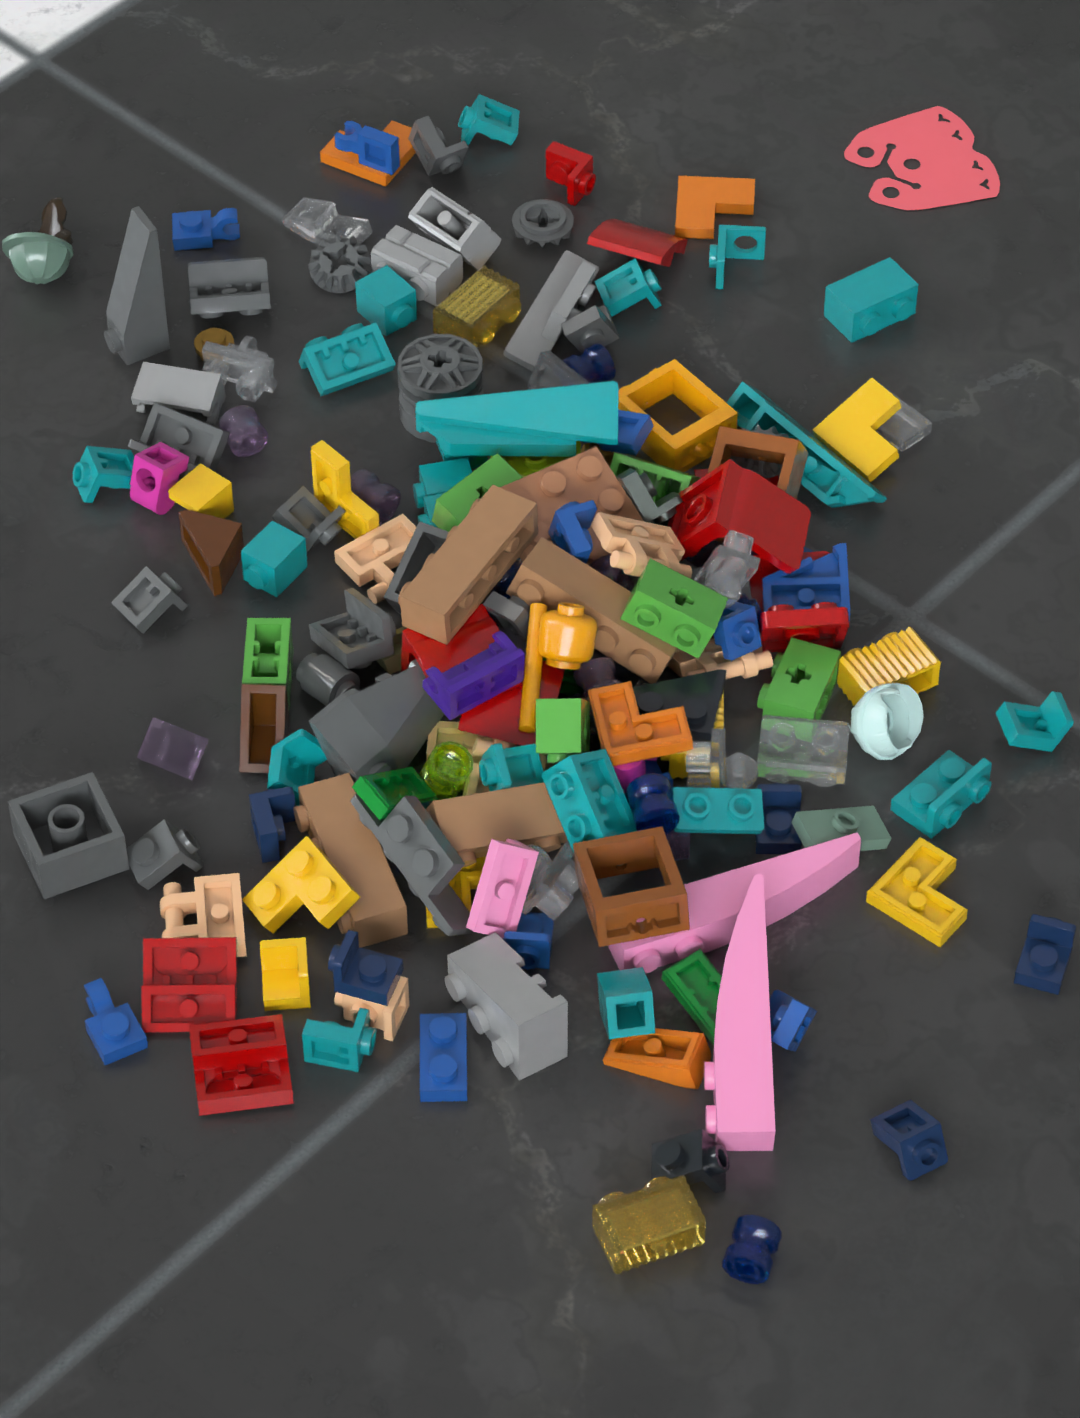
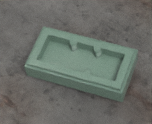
[791,806,892,851]

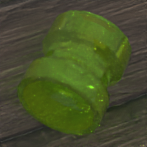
[419,741,474,800]

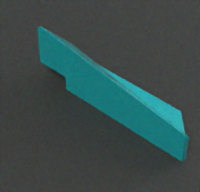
[415,381,619,457]
[726,381,887,508]

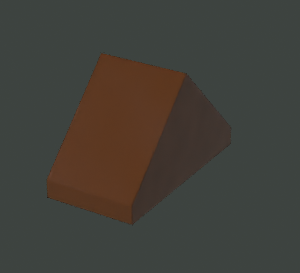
[179,509,244,596]
[239,683,290,773]

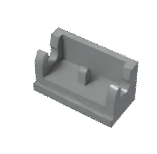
[131,362,226,425]

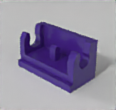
[422,631,525,720]

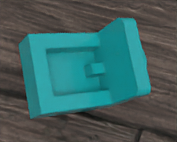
[996,691,1074,752]
[267,729,327,806]
[479,743,544,791]

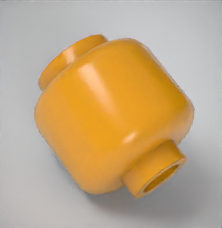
[538,602,597,670]

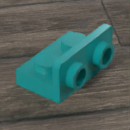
[298,322,396,396]
[542,749,640,853]
[890,750,992,839]
[664,787,764,834]

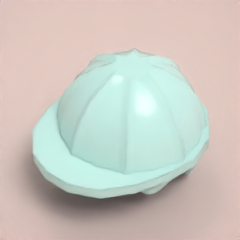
[850,683,924,760]

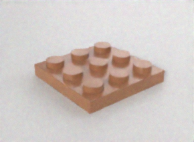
[500,447,644,577]

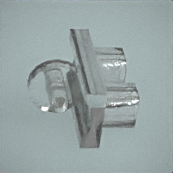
[202,336,278,402]
[694,530,761,609]
[686,728,758,789]
[522,840,579,921]

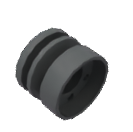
[397,334,483,443]

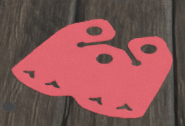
[844,106,1000,211]

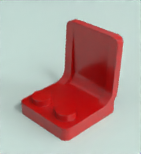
[667,459,811,574]
[747,551,849,652]
[400,604,523,693]

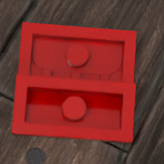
[587,219,688,267]
[458,661,565,746]
[141,937,237,1033]
[189,1014,294,1116]

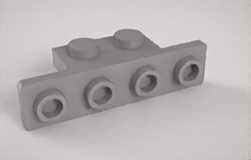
[503,250,599,373]

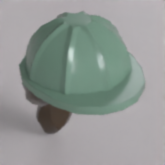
[2,197,74,284]

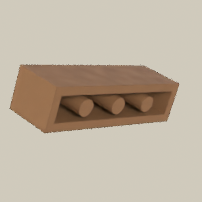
[398,485,539,645]
[506,537,678,684]
[293,773,408,948]
[426,782,568,868]

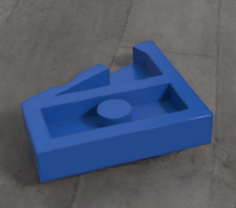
[762,543,850,622]

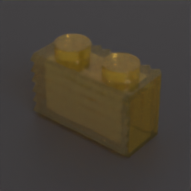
[433,265,521,349]
[592,1175,706,1274]

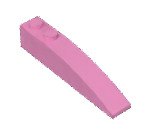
[608,832,861,974]
[704,874,776,1151]

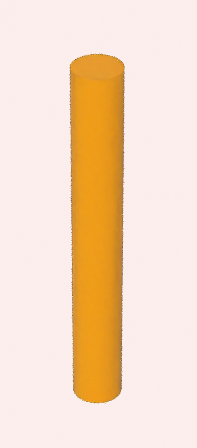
[519,603,547,733]

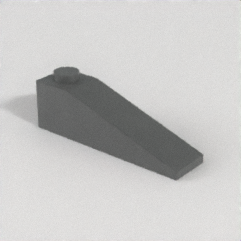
[104,206,170,365]
[309,659,444,783]

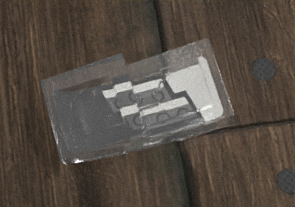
[282,197,373,245]

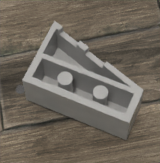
[444,932,568,1081]

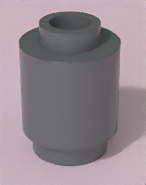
[296,653,360,706]

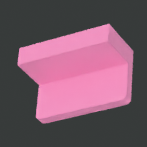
[466,839,539,938]

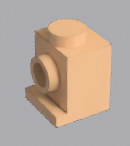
[334,976,409,1041]

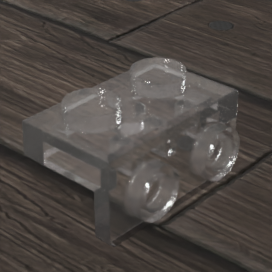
[756,715,850,787]

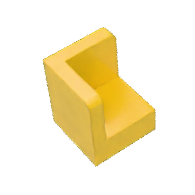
[168,463,234,519]
[260,937,311,1011]

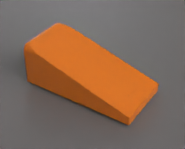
[603,1028,711,1089]

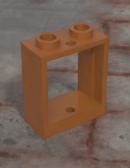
[707,426,808,543]
[573,826,690,947]

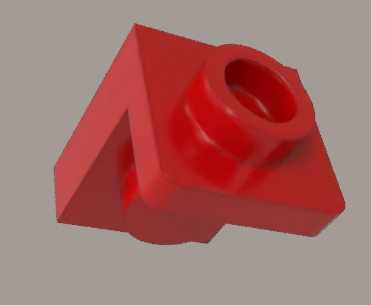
[546,141,596,206]

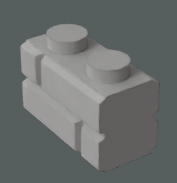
[408,187,501,270]
[371,225,463,307]

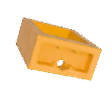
[618,359,738,472]

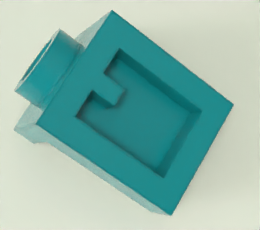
[458,94,520,145]
[595,258,662,317]
[73,446,134,503]
[302,1008,377,1072]

